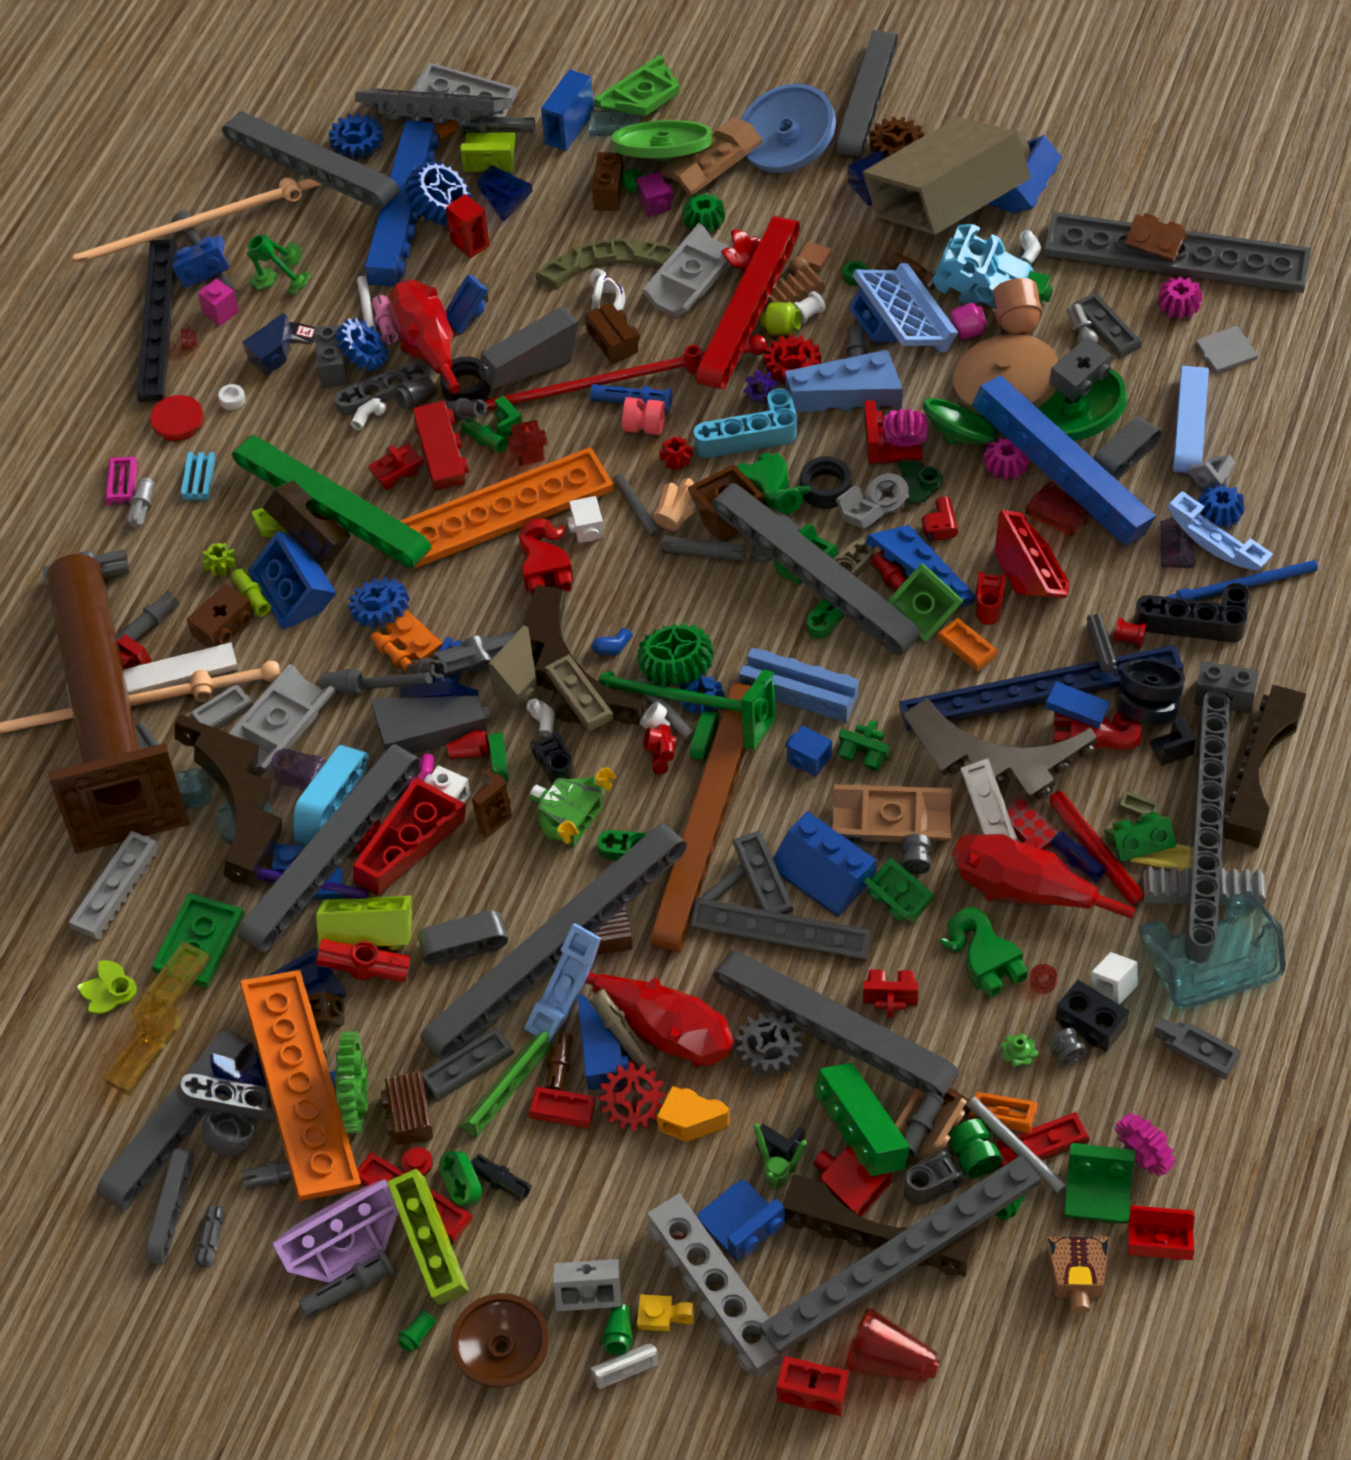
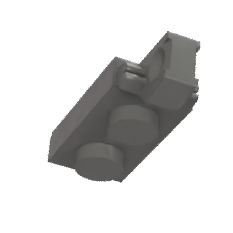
[1154,1017,1241,1080]

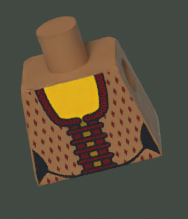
[1045,1237,1109,1314]

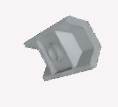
[643,223,733,318]
[229,664,335,775]

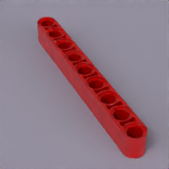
[696,216,800,390]

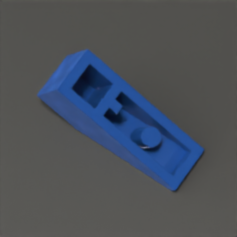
[577,994,628,1090]

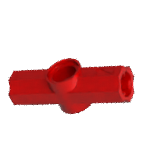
[316,938,410,983]

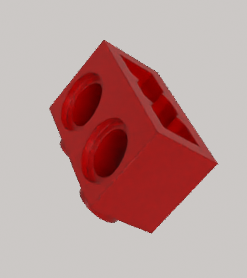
[446,194,490,259]
[776,1356,849,1417]

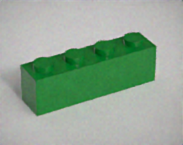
[813,1062,910,1177]

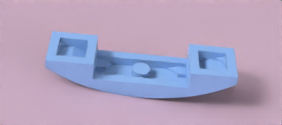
[1168,491,1273,570]
[524,923,601,1043]

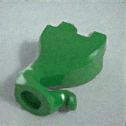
[736,452,811,514]
[940,907,1028,998]

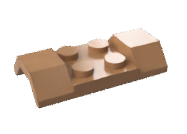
[660,117,763,196]
[832,784,952,842]

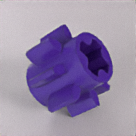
[743,370,778,404]

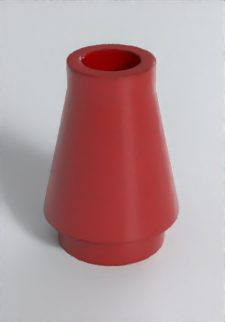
[446,729,491,760]

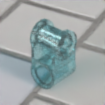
[175,768,212,807]

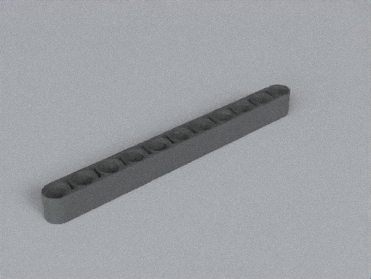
[1184,691,1230,963]
[420,824,687,1061]

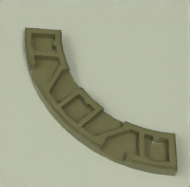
[536,238,676,290]

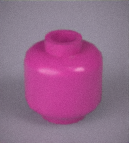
[950,302,988,341]

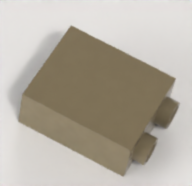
[863,117,1031,235]

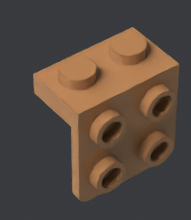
[893,1088,967,1162]

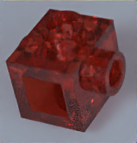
[507,420,548,466]

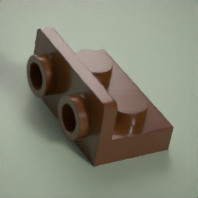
[472,768,512,838]

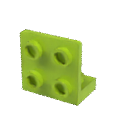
[461,132,516,172]

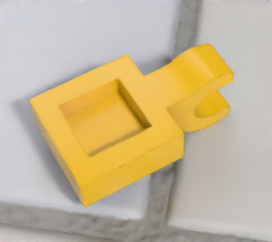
[637,1294,695,1331]

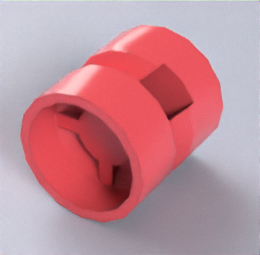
[622,397,665,436]

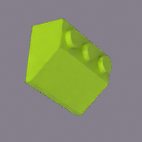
[316,895,412,950]

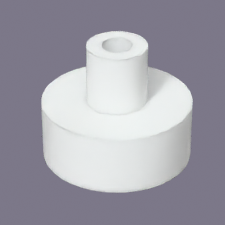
[640,702,670,729]

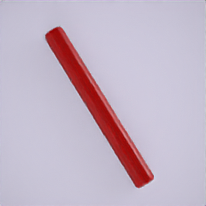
[1049,791,1144,906]

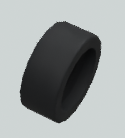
[440,356,491,401]
[800,456,852,509]

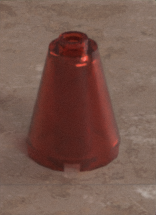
[845,1308,940,1383]

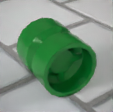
[948,1119,1003,1179]

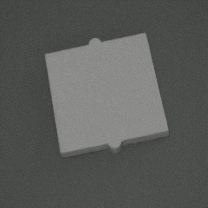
[1196,326,1258,373]

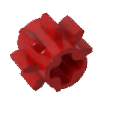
[659,437,693,470]

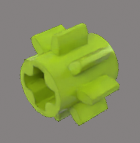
[202,543,237,577]

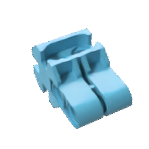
[932,224,1033,309]

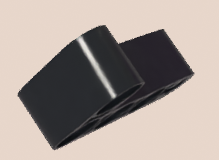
[1134,583,1250,642]

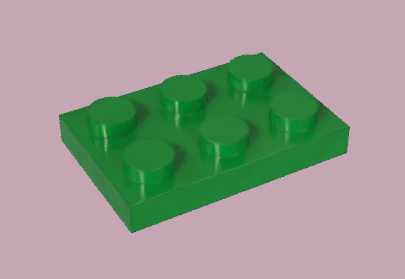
[151,893,245,988]

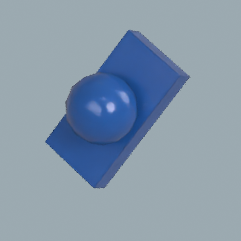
[446,274,488,333]

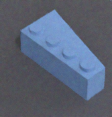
[785,350,903,412]

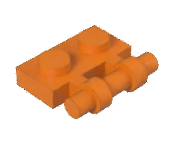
[371,611,443,673]

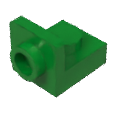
[494,396,524,441]

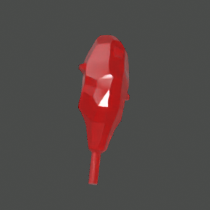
[388,279,460,394]
[951,834,1136,919]
[585,972,734,1067]

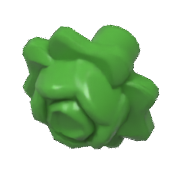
[1000,1033,1038,1067]

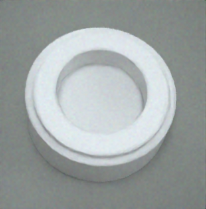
[218,384,245,410]

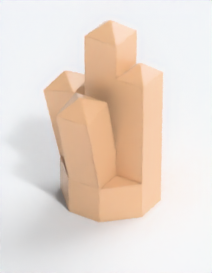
[653,478,695,531]

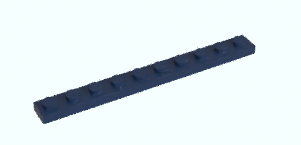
[899,645,1184,731]

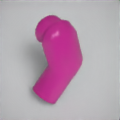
[407,754,435,788]

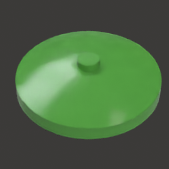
[611,120,712,161]

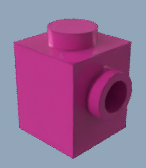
[198,278,239,326]

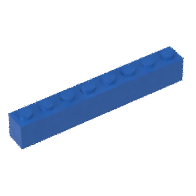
[365,120,440,287]
[971,376,1156,546]

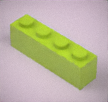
[387,1169,470,1306]

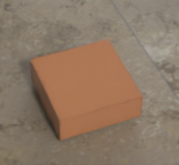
[799,241,832,272]

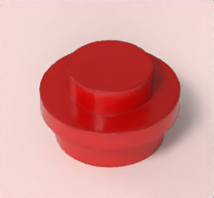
[401,1147,433,1176]

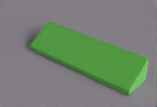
[459,1031,550,1138]

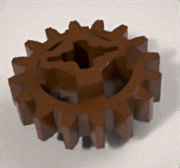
[870,116,924,160]

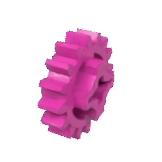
[1115,1112,1176,1177]

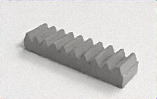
[69,831,158,940]
[1142,866,1266,906]

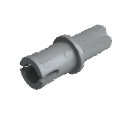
[127,478,155,528]

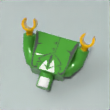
[529,767,616,847]

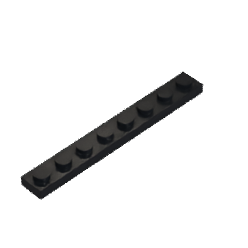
[137,239,177,402]

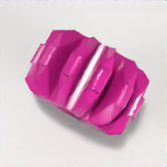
[1157,275,1203,320]
[883,408,928,448]
[983,437,1030,482]

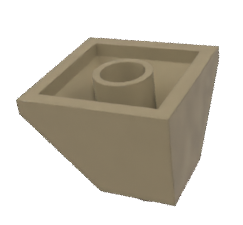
[489,625,538,712]

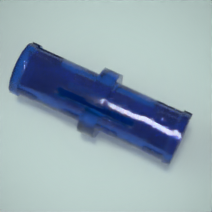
[1050,831,1106,882]

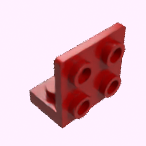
[864,400,922,463]

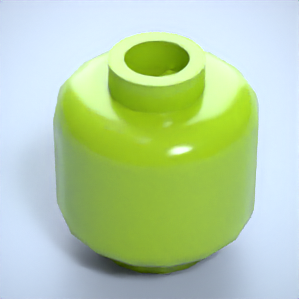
[761,302,802,337]

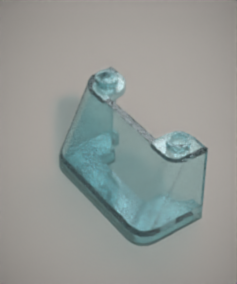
[1139,891,1286,1009]

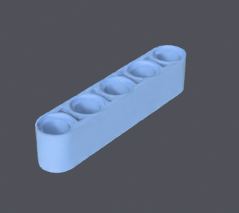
[1173,366,1209,473]

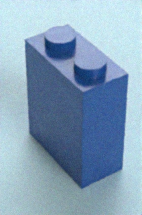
[541,69,594,151]

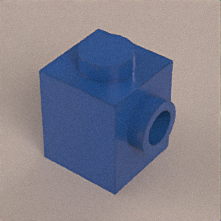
[785,725,832,777]

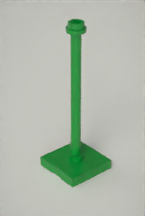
[598,670,776,750]

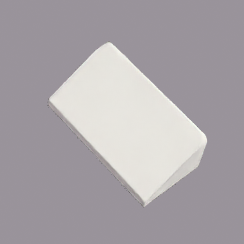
[590,1344,659,1389]

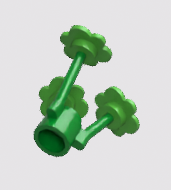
[247,234,311,295]

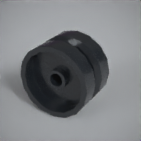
[1115,658,1186,725]

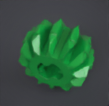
[682,192,725,234]

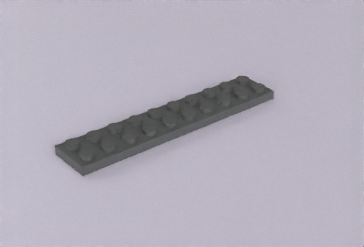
[1044,212,1311,293]

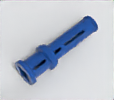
[590,384,673,412]

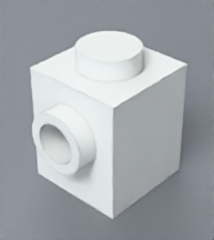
[567,496,604,543]
[424,766,471,803]
[1092,952,1138,1005]

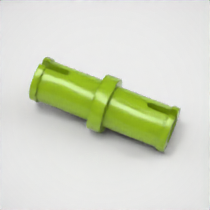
[230,568,271,617]

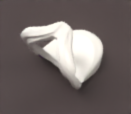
[588,268,625,310]

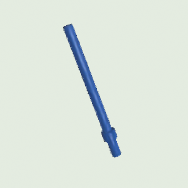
[1164,560,1318,600]

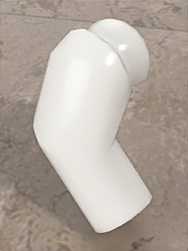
[1019,230,1041,266]
[350,398,386,430]
[526,698,555,738]

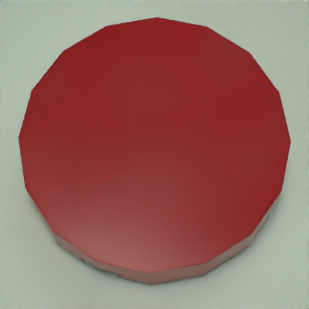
[150,395,204,441]

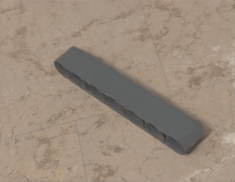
[836,30,898,159]
[96,1029,253,1210]

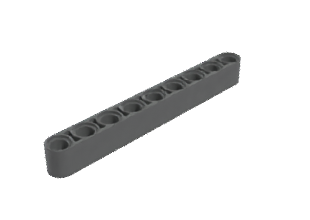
[222,111,400,209]
[711,483,920,655]
[238,744,421,952]
[713,950,959,1099]

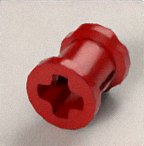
[1113,617,1147,648]

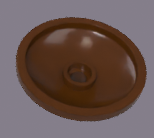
[451,1293,549,1388]

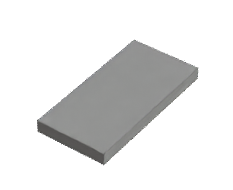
[411,63,518,117]

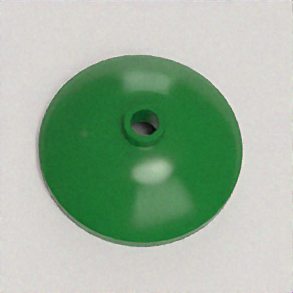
[922,398,998,445]

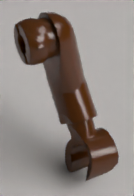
[885,253,935,291]

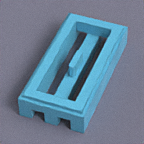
[181,452,216,500]

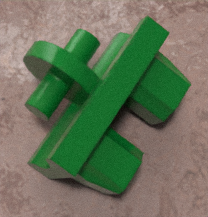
[838,720,893,771]

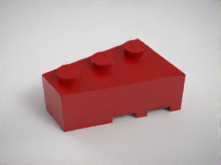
[413,401,469,491]

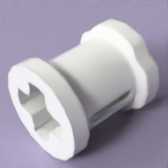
[793,291,825,324]

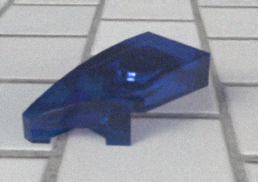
[210,1053,261,1100]

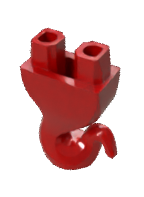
[519,519,573,596]
[1053,711,1141,757]

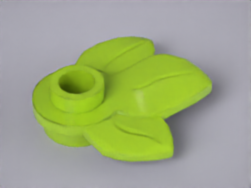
[78,960,137,1014]

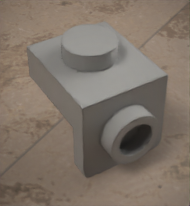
[1187,454,1236,489]
[836,486,884,529]

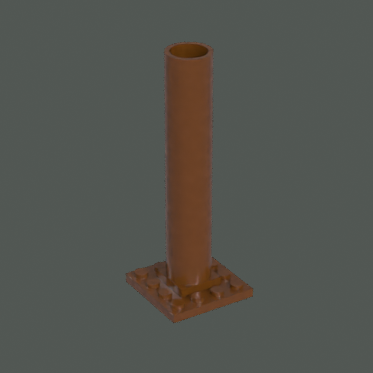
[47,554,190,854]

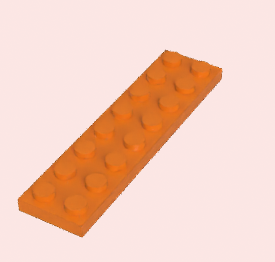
[400,447,614,569]
[240,970,361,1202]

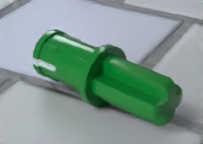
[461,418,508,454]

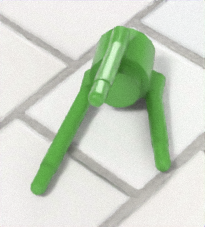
[753,1123,807,1190]

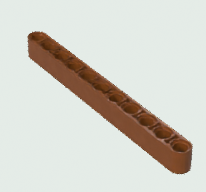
[651,682,751,953]

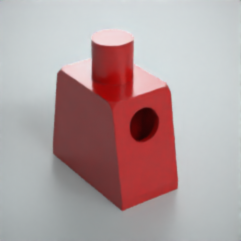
[813,1147,892,1217]

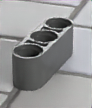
[1093,416,1162,480]
[417,910,508,965]

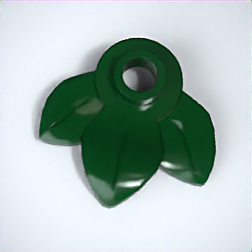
[898,460,943,503]

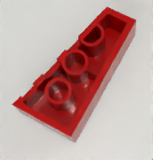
[353,777,466,895]

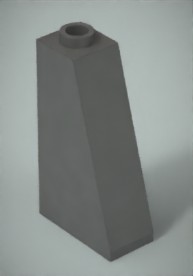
[478,306,578,389]
[371,696,491,754]

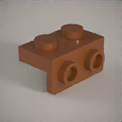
[1125,213,1187,262]

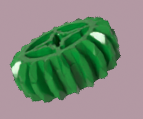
[637,623,714,687]

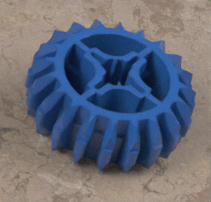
[404,160,472,227]

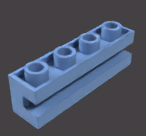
[739,648,859,722]

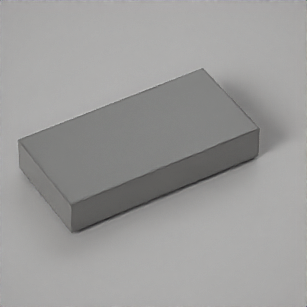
[190,684,253,729]

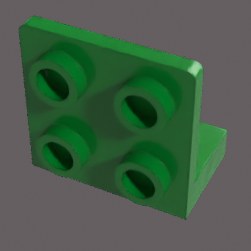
[1064,1143,1135,1224]

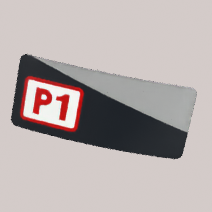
[289,322,315,343]

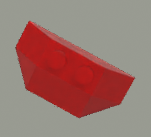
[994,510,1070,599]

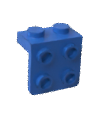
[697,1180,785,1262]

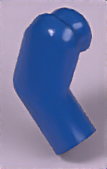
[591,628,633,655]

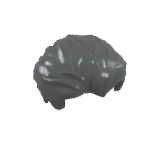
[202,1110,255,1157]

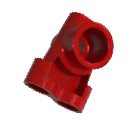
[643,724,677,774]

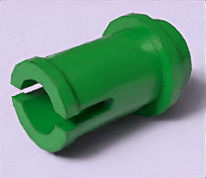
[397,1310,437,1353]

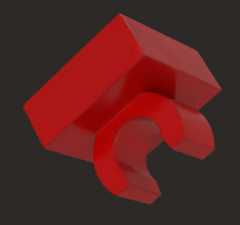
[117,634,152,670]

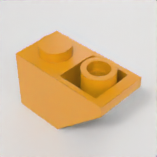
[657,1086,730,1142]

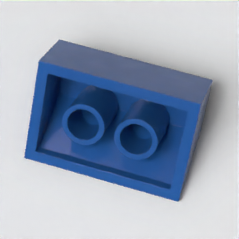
[988,135,1062,214]
[248,531,336,629]
[773,811,876,917]

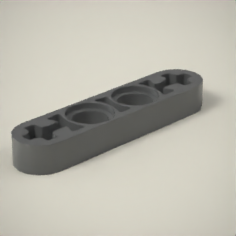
[334,361,432,415]
[176,1073,276,1122]
[146,1148,194,1264]

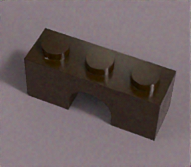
[263,480,351,564]

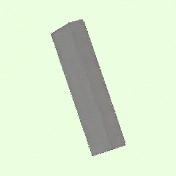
[961,758,1018,841]

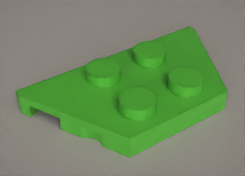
[594,55,680,116]

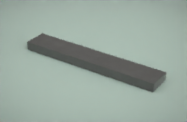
[690,898,873,960]

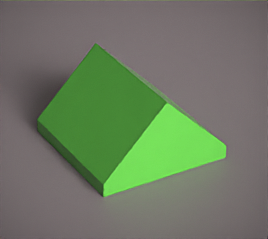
[887,563,963,642]

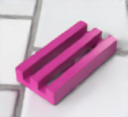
[105,457,138,506]

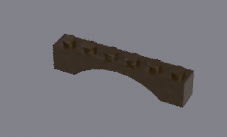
[1223,684,1306,848]
[782,1174,978,1276]

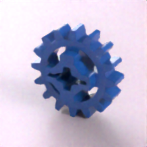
[329,113,384,160]
[335,318,389,372]
[348,577,410,629]

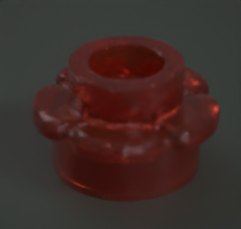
[180,326,197,352]

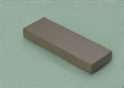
[545,655,614,732]

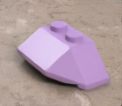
[272,1179,398,1283]

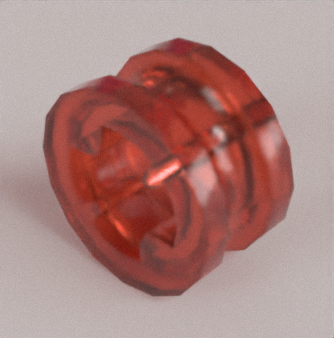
[1029,964,1057,994]

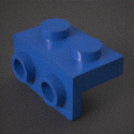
[172,235,230,288]

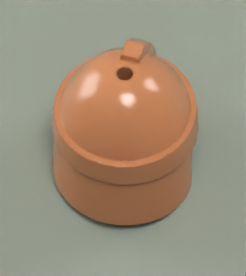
[992,278,1042,335]

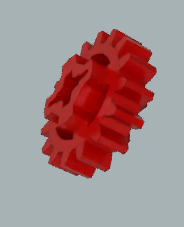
[764,334,821,384]
[598,1062,666,1131]

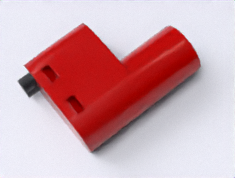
[921,496,959,542]

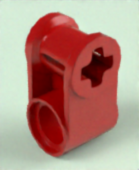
[976,571,1006,625]

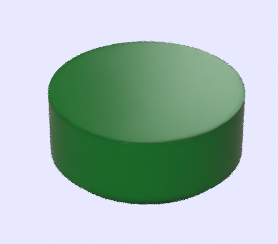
[842,261,868,286]

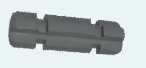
[195,1205,225,1267]

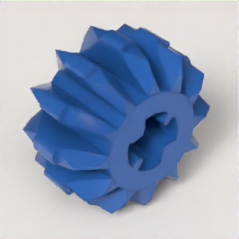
[1198,483,1245,529]

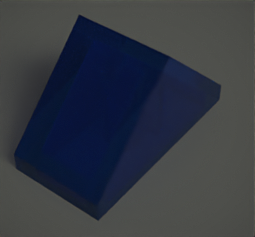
[848,151,883,206]

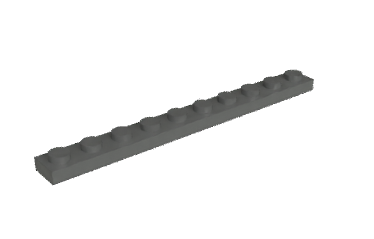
[760,1155,1041,1356]

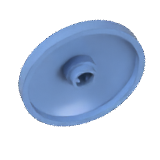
[741,84,836,173]

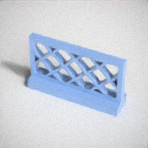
[852,263,958,352]

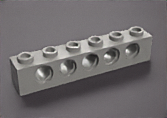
[646,1193,789,1379]

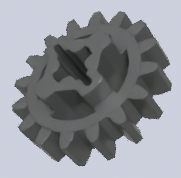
[735,1012,802,1078]

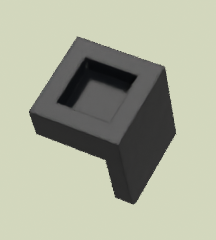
[1150,717,1196,766]

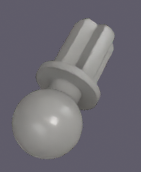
[1067,304,1098,344]

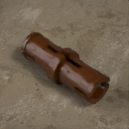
[544,1032,573,1091]

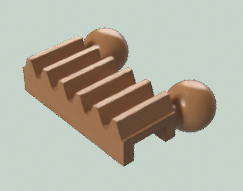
[766,256,825,306]

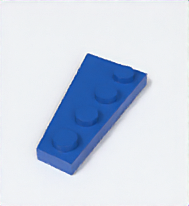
[865,525,976,608]

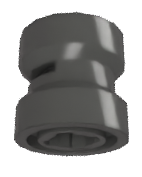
[901,834,932,875]

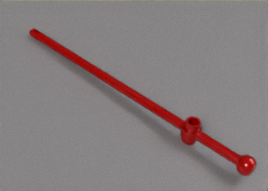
[483,335,767,410]

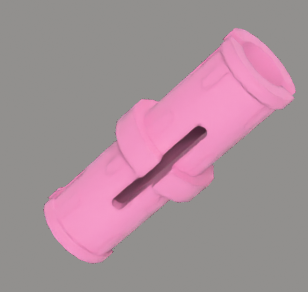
[372,295,399,344]

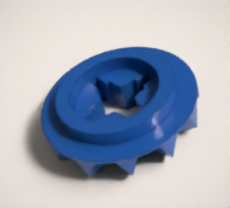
[679,675,724,714]

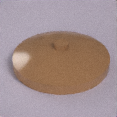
[953,334,1058,417]

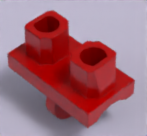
[368,442,424,490]
[863,969,919,1018]

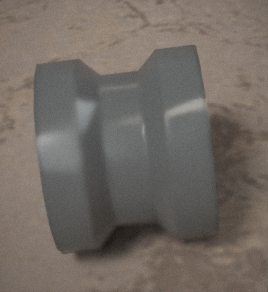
[1048,1028,1087,1067]

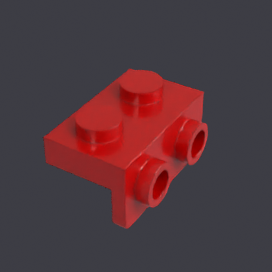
[1127,1205,1195,1261]

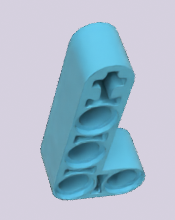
[694,388,797,458]
[294,745,369,846]

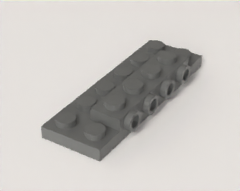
[355,88,512,125]

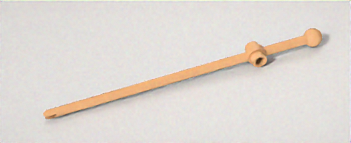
[72,178,323,264]
[0,660,281,734]

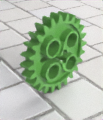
[335,1031,369,1134]

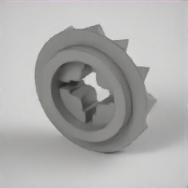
[866,473,909,514]

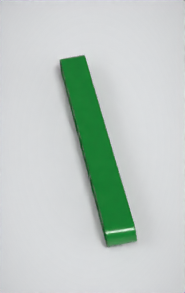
[232,435,432,568]

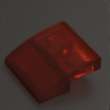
[1025,481,1092,537]

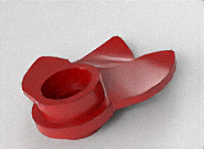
[721,229,761,273]

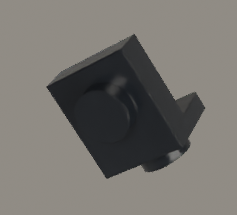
[756,1124,806,1162]

